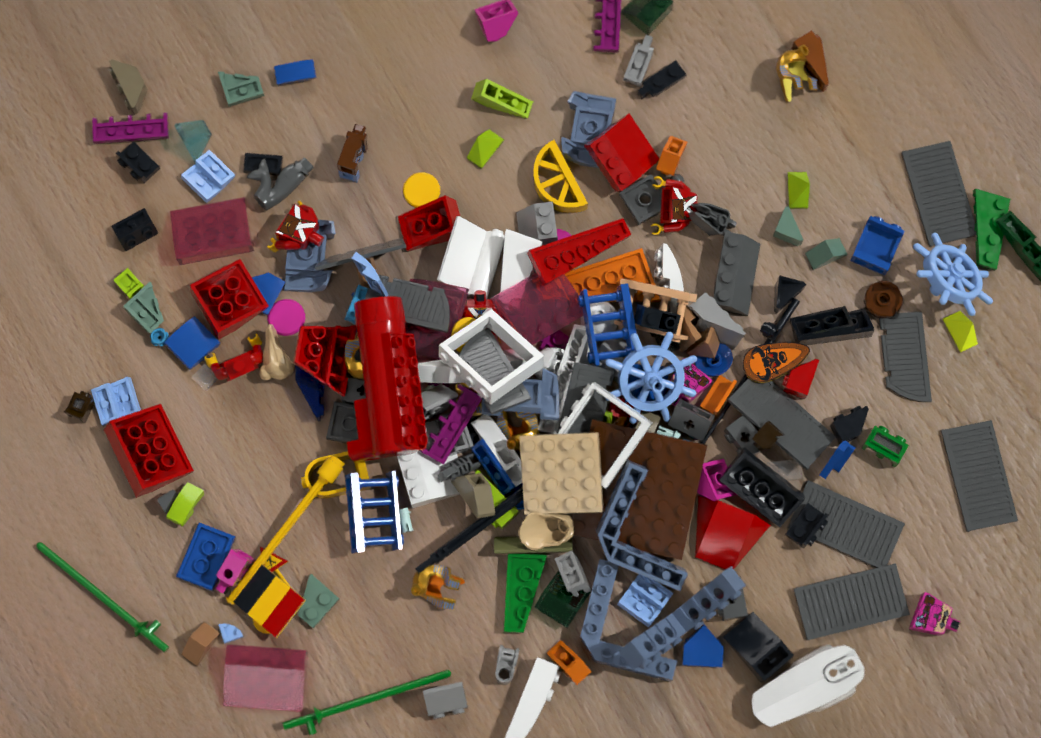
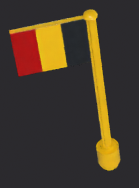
[226,455,345,638]

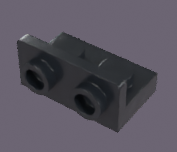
[116,141,161,184]
[111,208,158,251]
[785,503,828,549]

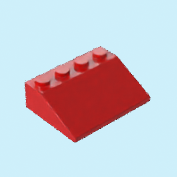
[104,404,194,498]

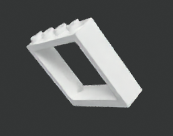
[439,309,544,404]
[553,382,653,488]

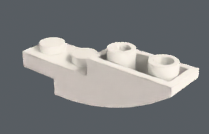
[654,243,684,314]
[471,415,522,486]

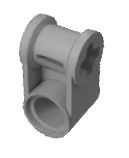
[495,645,520,685]

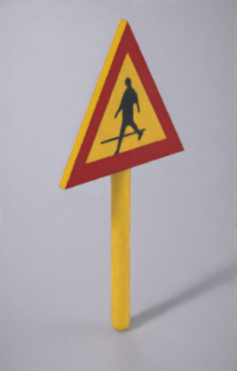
[260,547,291,587]

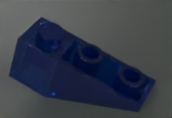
[295,365,324,422]

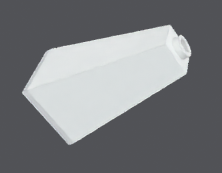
[499,229,542,315]

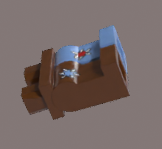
[337,124,368,182]

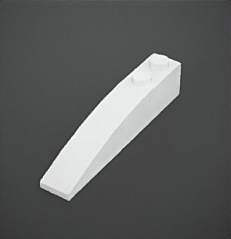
[538,324,598,434]
[418,349,526,383]
[505,657,561,738]

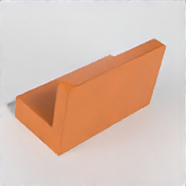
[699,375,737,418]

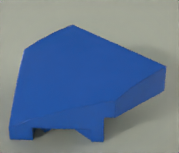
[252,273,285,315]
[819,441,855,479]
[682,624,723,667]

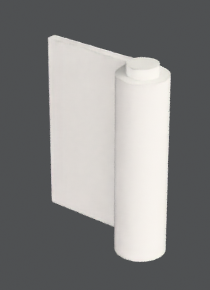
[437,216,505,299]

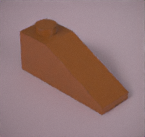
[791,30,829,92]

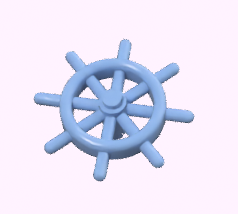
[913,233,993,316]
[605,332,697,424]

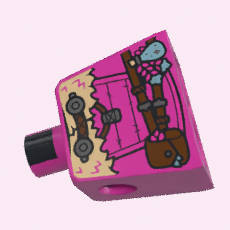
[668,358,713,406]
[216,549,256,594]
[909,592,960,636]

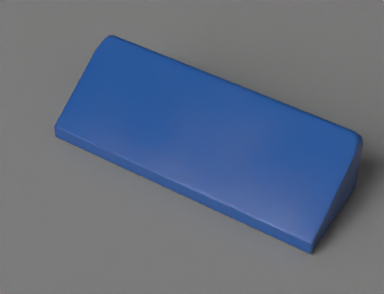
[471,439,516,496]

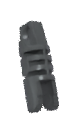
[438,452,482,482]

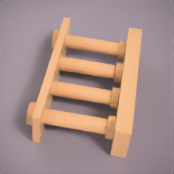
[614,278,697,343]

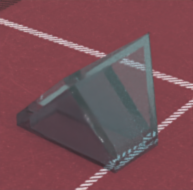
[174,120,212,162]

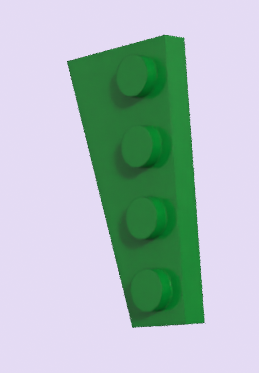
[973,189,1010,271]
[504,553,547,633]

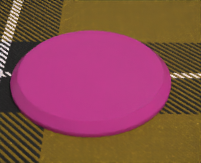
[267,299,305,336]

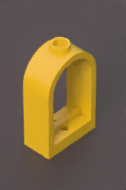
[301,451,371,499]

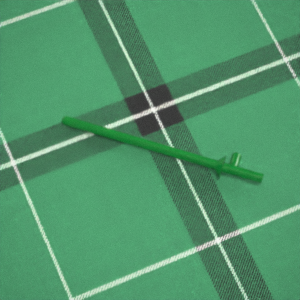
[36,542,169,653]
[282,670,451,735]

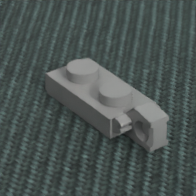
[623,35,654,86]

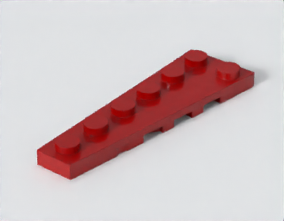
[527,218,632,286]

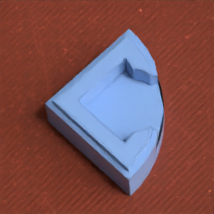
[218,623,244,644]

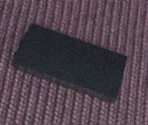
[719,447,805,527]

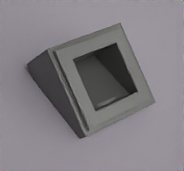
[157,489,178,514]

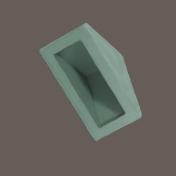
[773,206,804,246]
[805,238,848,270]

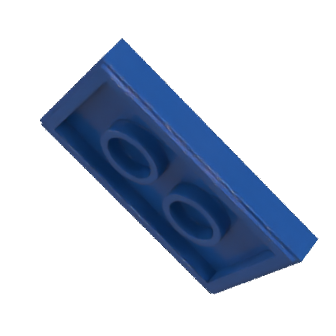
[176,522,236,591]

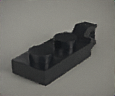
[637,60,687,100]

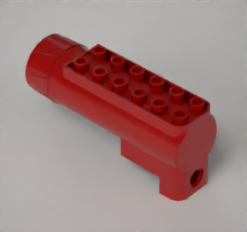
[347,296,428,461]

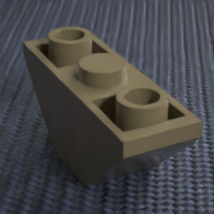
[109,60,148,114]
[451,473,495,518]

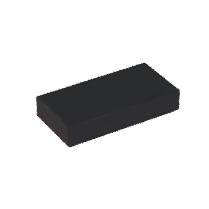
[243,153,283,175]

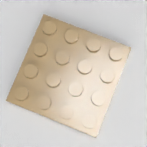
[520,432,603,515]

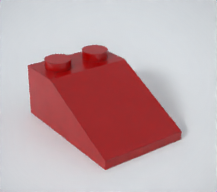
[398,195,460,251]

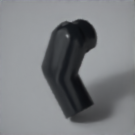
[466,416,479,444]

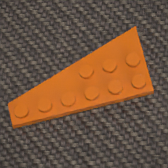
[534,248,661,302]

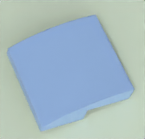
[181,150,235,203]
[352,252,388,296]
[91,377,141,426]
[617,574,673,628]

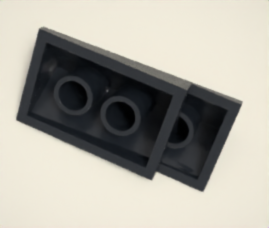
[790,306,874,345]

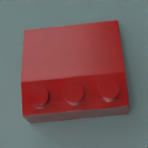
[584,113,660,192]
[190,259,269,340]

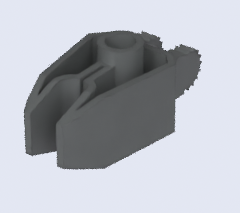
[689,203,737,236]

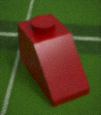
[782,359,819,399]

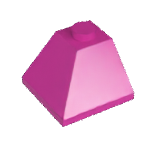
[474,0,518,42]
[697,459,737,501]

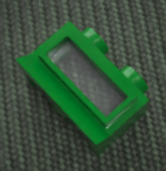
[862,426,909,468]

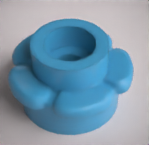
[150,328,169,347]

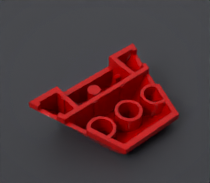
[293,325,356,397]
[695,496,771,570]

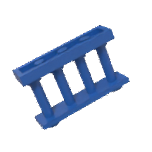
[578,283,639,366]
[345,471,404,554]

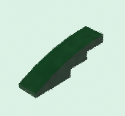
[996,211,1041,281]

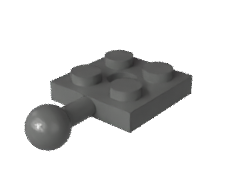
[619,174,684,225]

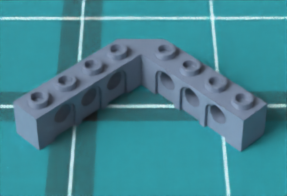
[596,460,688,591]
[580,559,677,682]
[619,566,746,670]

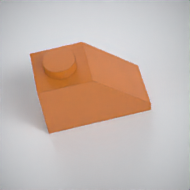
[656,135,688,176]
[546,640,591,685]

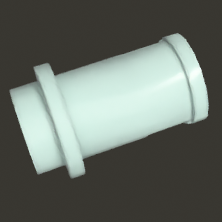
[657,425,681,439]
[399,508,414,533]

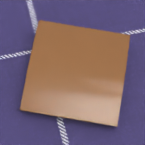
[675,305,702,352]

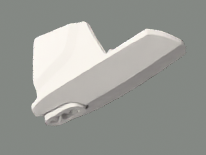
[752,645,864,727]

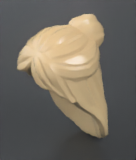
[259,324,296,381]
[518,512,574,550]

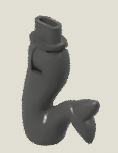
[247,157,314,211]

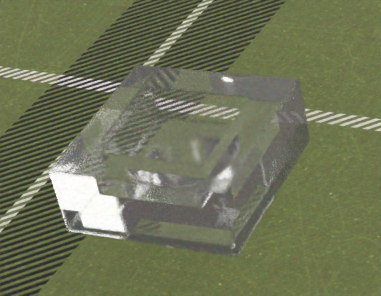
[191,364,218,391]

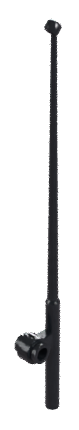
[701,298,800,444]

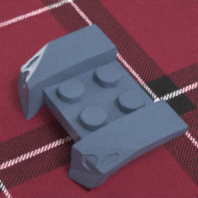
[561,91,616,168]
[284,220,336,293]
[481,368,560,420]

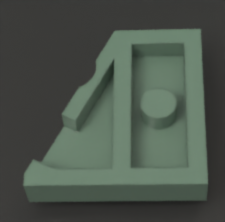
[218,71,264,107]
[123,282,164,335]
[298,574,340,629]

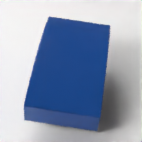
[274,59,316,85]

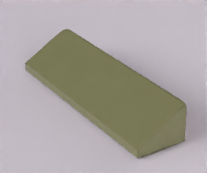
[494,537,573,554]

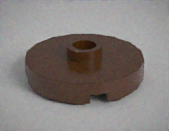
[864,280,903,319]

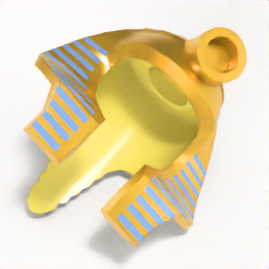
[776,45,817,102]

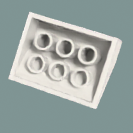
[397,421,460,509]

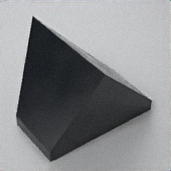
[774,275,807,314]

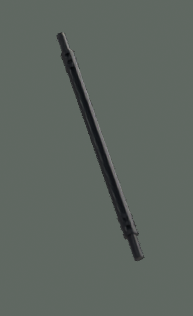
[415,487,523,574]

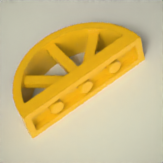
[533,140,588,213]

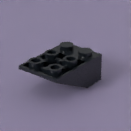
[723,612,794,683]

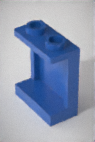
[850,216,905,276]

